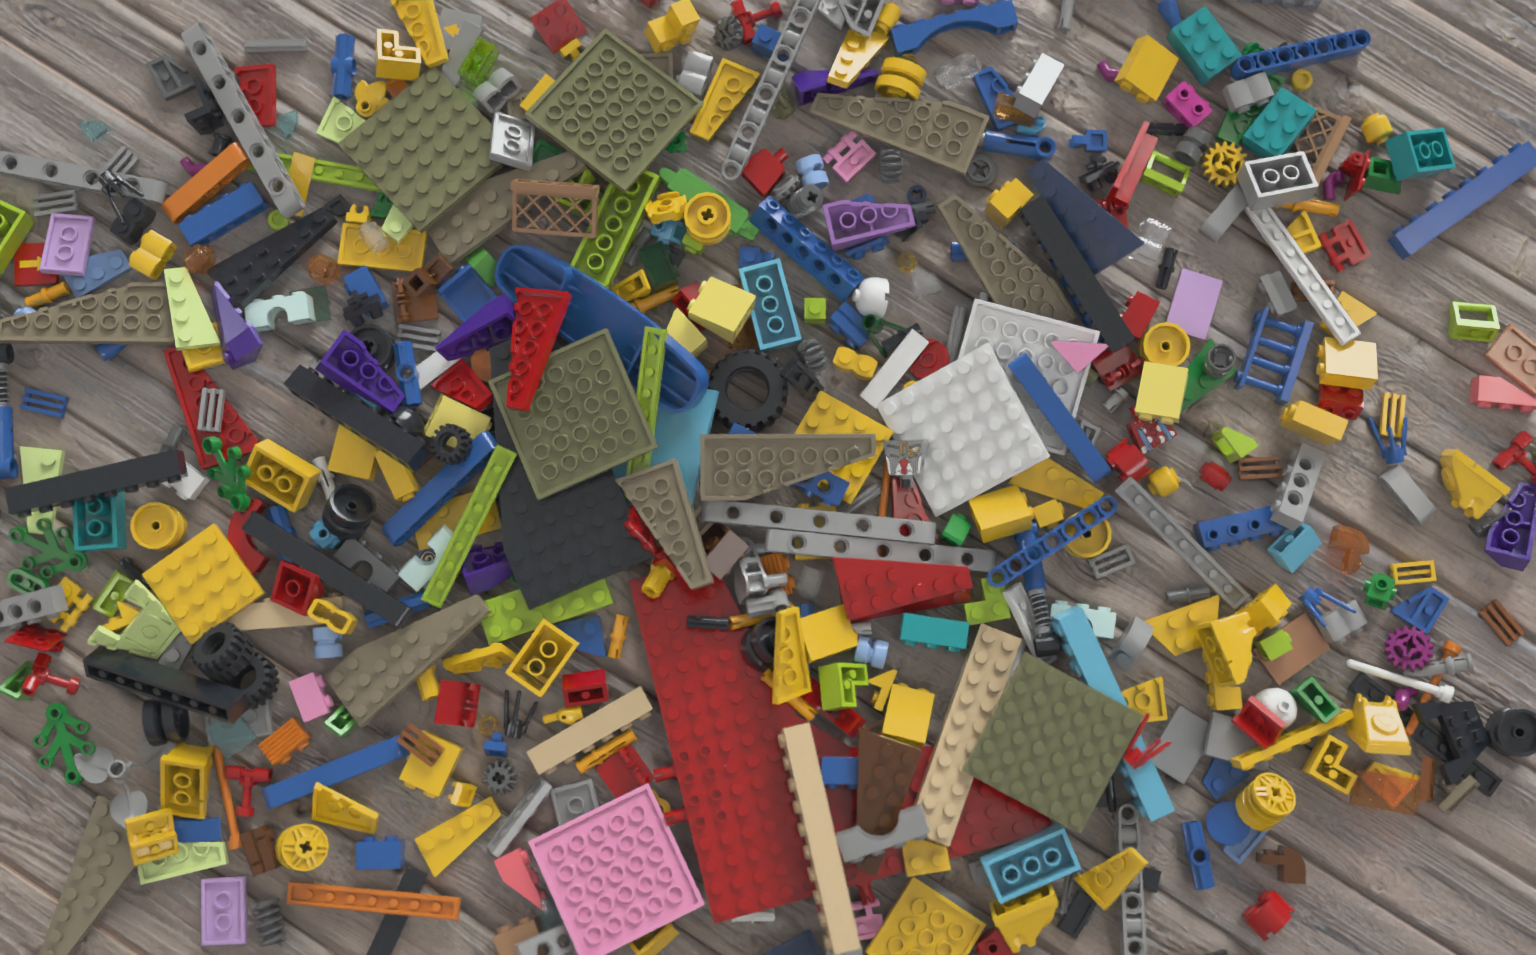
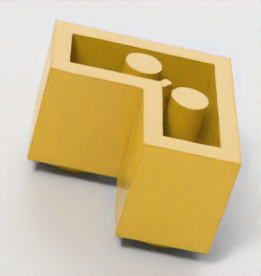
[644,0,700,53]
[375,29,421,81]
[984,178,1034,229]
[1233,583,1292,638]
[1301,734,1358,795]

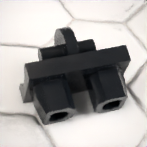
[1079,154,1121,192]
[893,208,929,242]
[343,289,383,328]

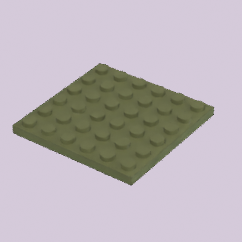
[525,28,704,194]
[338,66,504,234]
[488,328,659,501]
[962,652,1144,834]

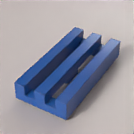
[20,388,69,418]

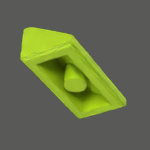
[92,569,134,618]

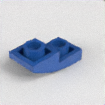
[174,817,222,842]

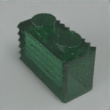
[638,241,680,292]

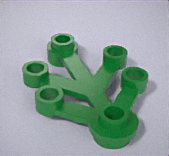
[202,436,251,512]
[9,518,88,579]
[33,702,96,785]

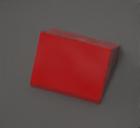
[270,560,326,616]

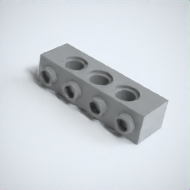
[1270,442,1326,531]
[0,585,69,633]
[513,922,577,955]

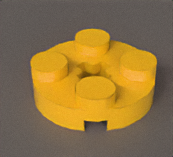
[645,192,688,224]

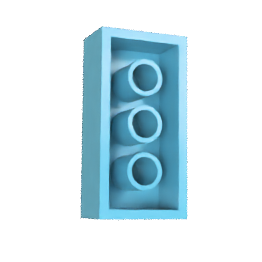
[739,258,802,354]
[979,823,1081,904]

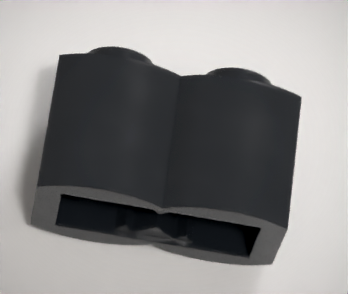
[110,197,156,246]

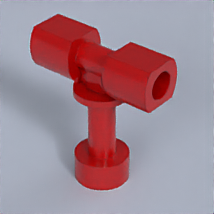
[730,0,783,45]
[1491,431,1536,485]
[21,652,81,697]
[225,765,273,816]

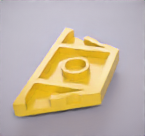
[1144,595,1220,656]

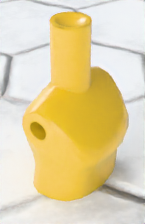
[542,705,584,725]

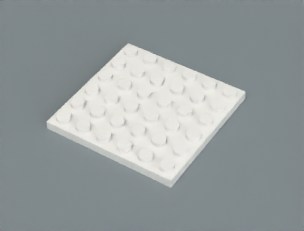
[958,298,1100,455]
[877,343,1050,517]

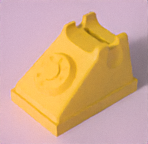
[1440,449,1511,519]
[1194,612,1256,687]
[505,618,580,698]
[1345,693,1411,756]
[160,741,213,820]
[989,882,1058,953]

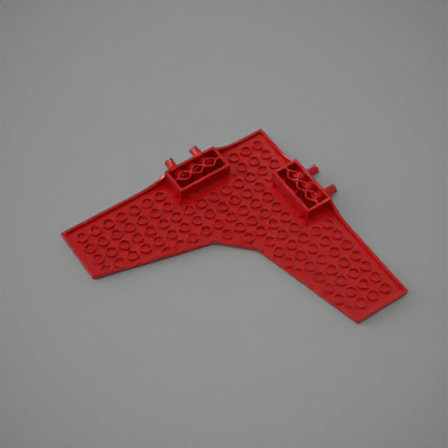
[628,573,1052,924]

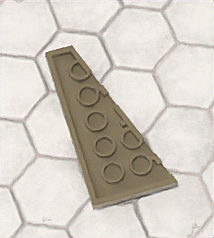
[615,458,714,590]

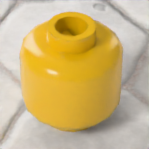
[1361,113,1393,146]
[1147,466,1181,498]

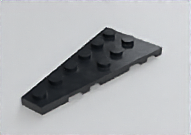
[205,207,338,308]

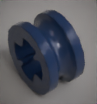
[907,185,927,205]

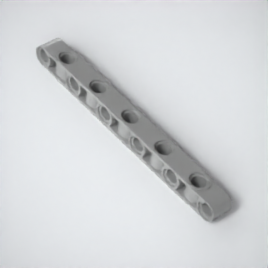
[721,0,821,184]
[181,22,306,219]
[0,150,168,205]
[700,500,936,545]
[764,529,996,573]
[1114,802,1147,955]

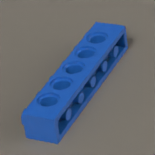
[749,196,865,303]
[728,422,850,507]

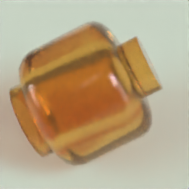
[183,244,216,275]
[307,253,340,284]

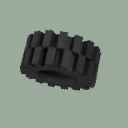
[430,423,473,465]

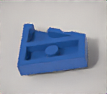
[1389,587,1450,635]
[1201,758,1250,800]

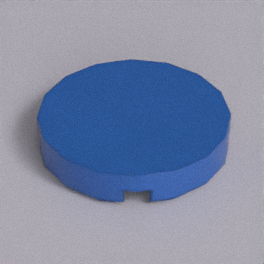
[1206,801,1251,846]

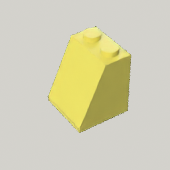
[687,277,756,344]
[666,308,708,358]
[1135,361,1188,425]
[424,393,492,448]

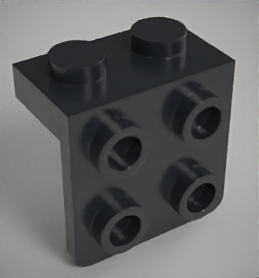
[184,76,224,135]

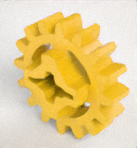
[1201,141,1247,188]

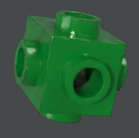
[1363,573,1397,610]

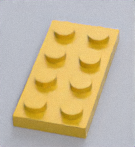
[337,223,428,273]
[415,492,502,551]

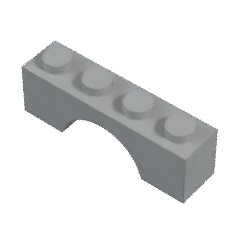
[836,804,931,863]

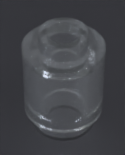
[358,221,389,253]

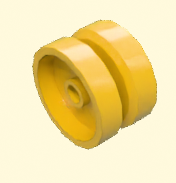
[874,57,927,101]
[684,192,731,245]
[1137,322,1190,367]
[130,502,188,551]
[1063,512,1112,559]

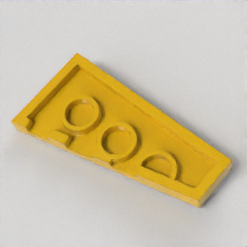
[390,0,449,68]
[827,28,890,89]
[1121,676,1168,723]

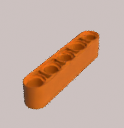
[161,142,252,225]

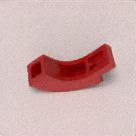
[228,498,271,576]
[801,675,866,738]

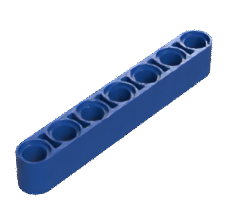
[1230,29,1371,81]
[1008,353,1112,483]
[381,431,499,547]
[986,496,1118,588]
[261,735,410,810]

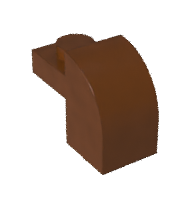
[402,253,455,298]
[1256,845,1306,884]

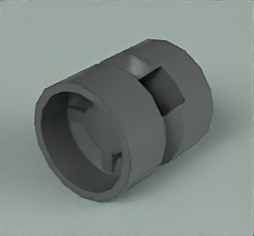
[1173,126,1212,167]
[1203,344,1236,379]

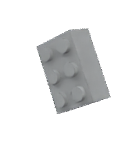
[1237,151,1318,211]

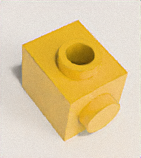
[1032,499,1065,530]

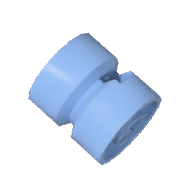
[795,154,829,189]
[312,627,343,659]
[853,635,889,669]

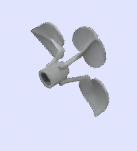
[74,741,177,829]

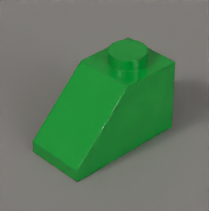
[938,513,971,547]
[1288,676,1341,724]

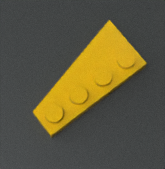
[690,58,761,142]
[1008,458,1104,508]
[772,606,812,705]
[414,795,503,878]

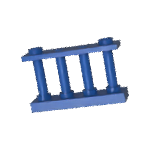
[1233,306,1314,405]

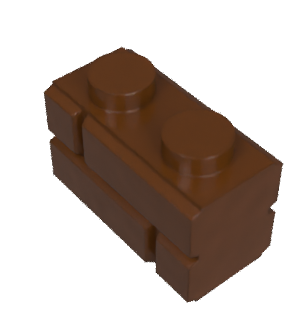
[239,824,282,877]

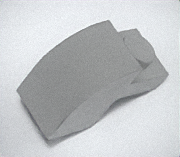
[1108,616,1154,670]

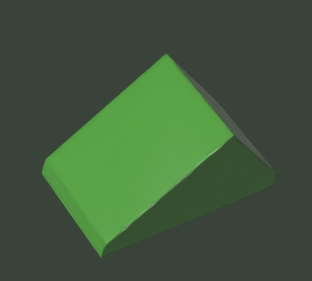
[463,246,497,288]
[0,661,33,701]
[323,704,358,738]

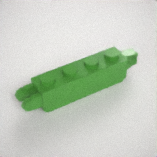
[658,167,759,242]

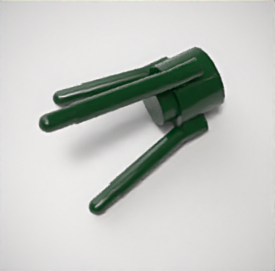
[862,314,908,358]

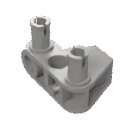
[733,537,787,605]

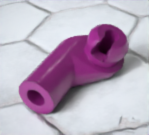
[1097,60,1120,83]
[180,157,207,177]
[1323,171,1345,201]
[1394,687,1418,711]

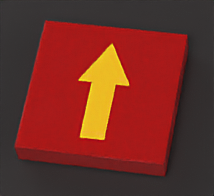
[14,243,59,287]

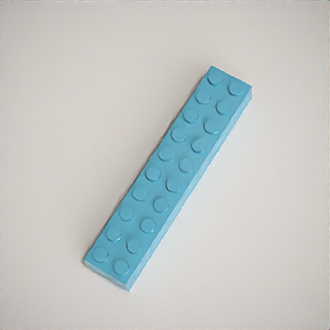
[1051,605,1175,822]

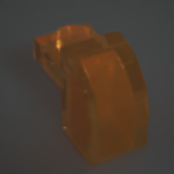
[1328,525,1370,574]

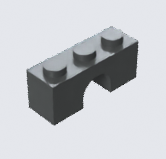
[334,537,403,594]

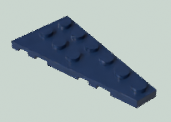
[1026,159,1146,275]

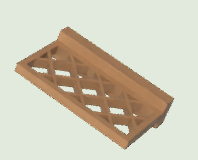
[1294,103,1352,197]
[511,178,600,238]

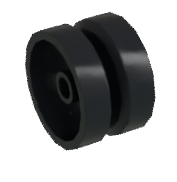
[350,324,396,372]
[322,484,377,540]
[741,616,776,672]
[142,698,190,747]
[1485,708,1536,757]

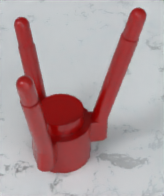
[1123,713,1171,770]

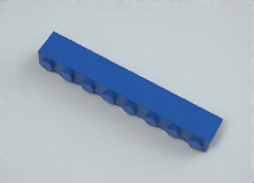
[1387,141,1536,260]

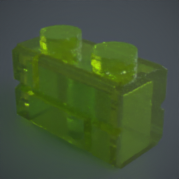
[457,36,500,88]

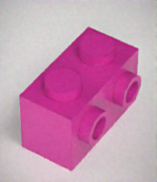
[1161,81,1212,131]

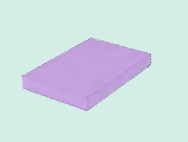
[39,213,96,277]
[1165,268,1223,341]
[201,876,248,946]

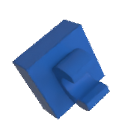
[483,732,509,758]

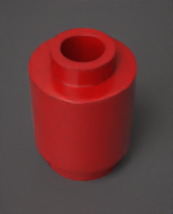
[1198,461,1232,492]

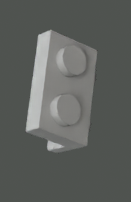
[1258,271,1298,317]

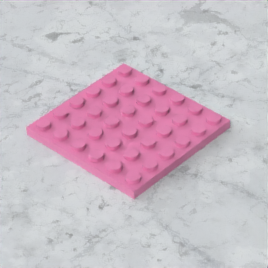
[528,783,705,955]

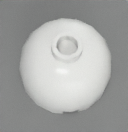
[852,277,889,319]
[1255,688,1297,728]

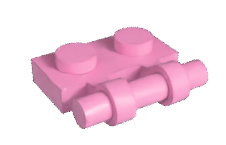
[822,131,877,184]
[851,897,883,940]

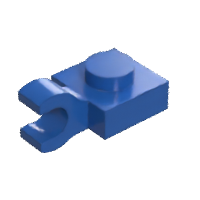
[1069,130,1107,153]
[739,246,775,269]

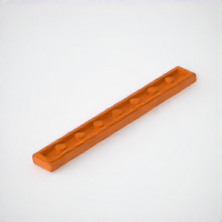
[286,881,461,921]

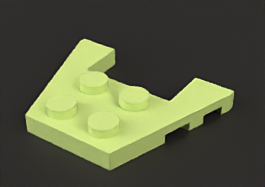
[87,580,181,659]

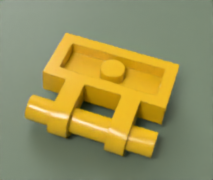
[45,576,94,633]

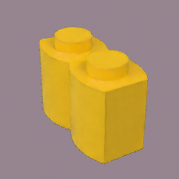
[128,230,177,281]
[832,347,878,381]
[307,599,359,635]

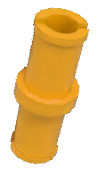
[24,281,71,309]
[607,614,629,659]

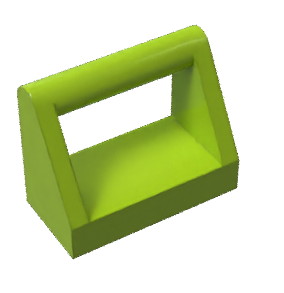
[1139,150,1191,198]
[1448,301,1500,343]
[1211,427,1258,463]

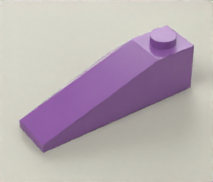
[823,200,915,251]

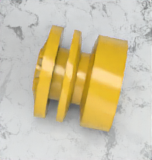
[1236,773,1296,831]
[275,824,329,871]

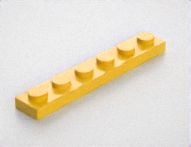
[1230,708,1355,771]

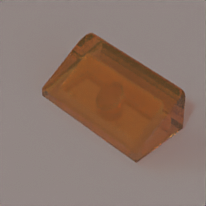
[993,92,1037,127]

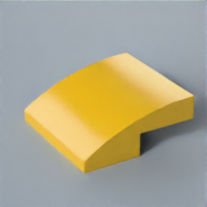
[124,807,179,866]

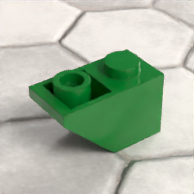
[1363,156,1402,195]

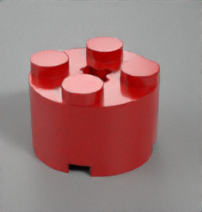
[1105,438,1153,483]
[1241,890,1295,941]

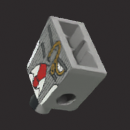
[883,440,928,488]

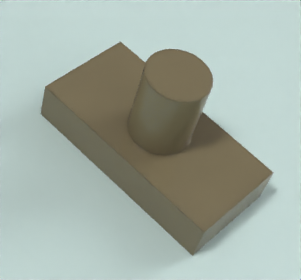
[1438,775,1480,815]

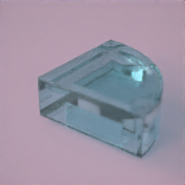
[276,109,299,138]
[79,121,110,142]

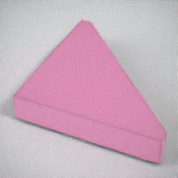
[1051,341,1108,373]

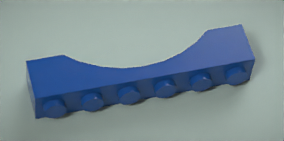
[890,0,1018,58]

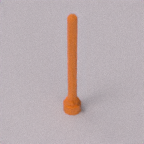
[877,459,891,557]
[1405,640,1462,736]
[213,746,243,850]

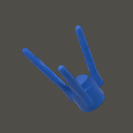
[1368,417,1408,464]
[1298,586,1357,627]

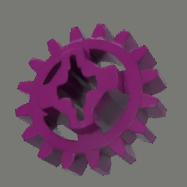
[1384,625,1434,673]

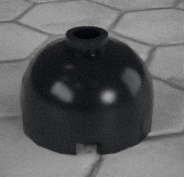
[383,406,425,438]

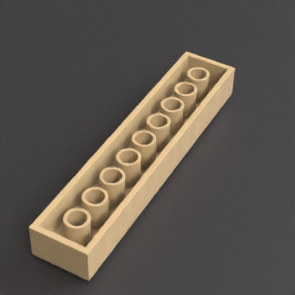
[913,623,1022,847]
[778,723,861,955]

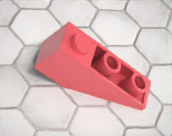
[1469,375,1536,413]
[494,847,549,911]

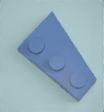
[63,249,133,298]

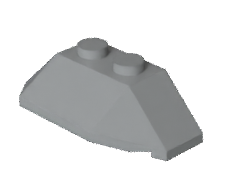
[837,0,885,38]

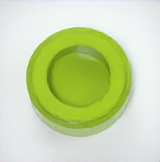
[268,209,291,231]

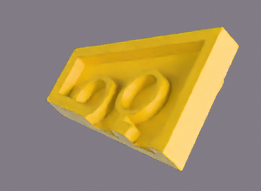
[443,643,517,674]
[312,782,379,835]
[1073,847,1148,911]

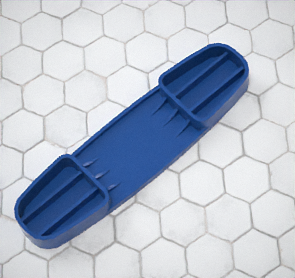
[495,244,709,413]

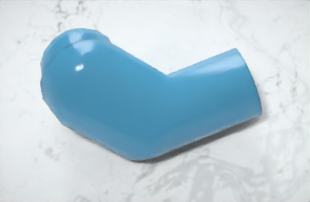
[1016,116,1046,137]

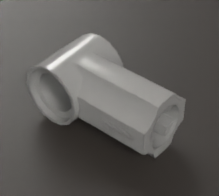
[745,588,790,618]

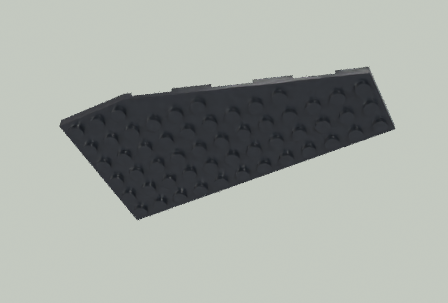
[489,339,650,611]

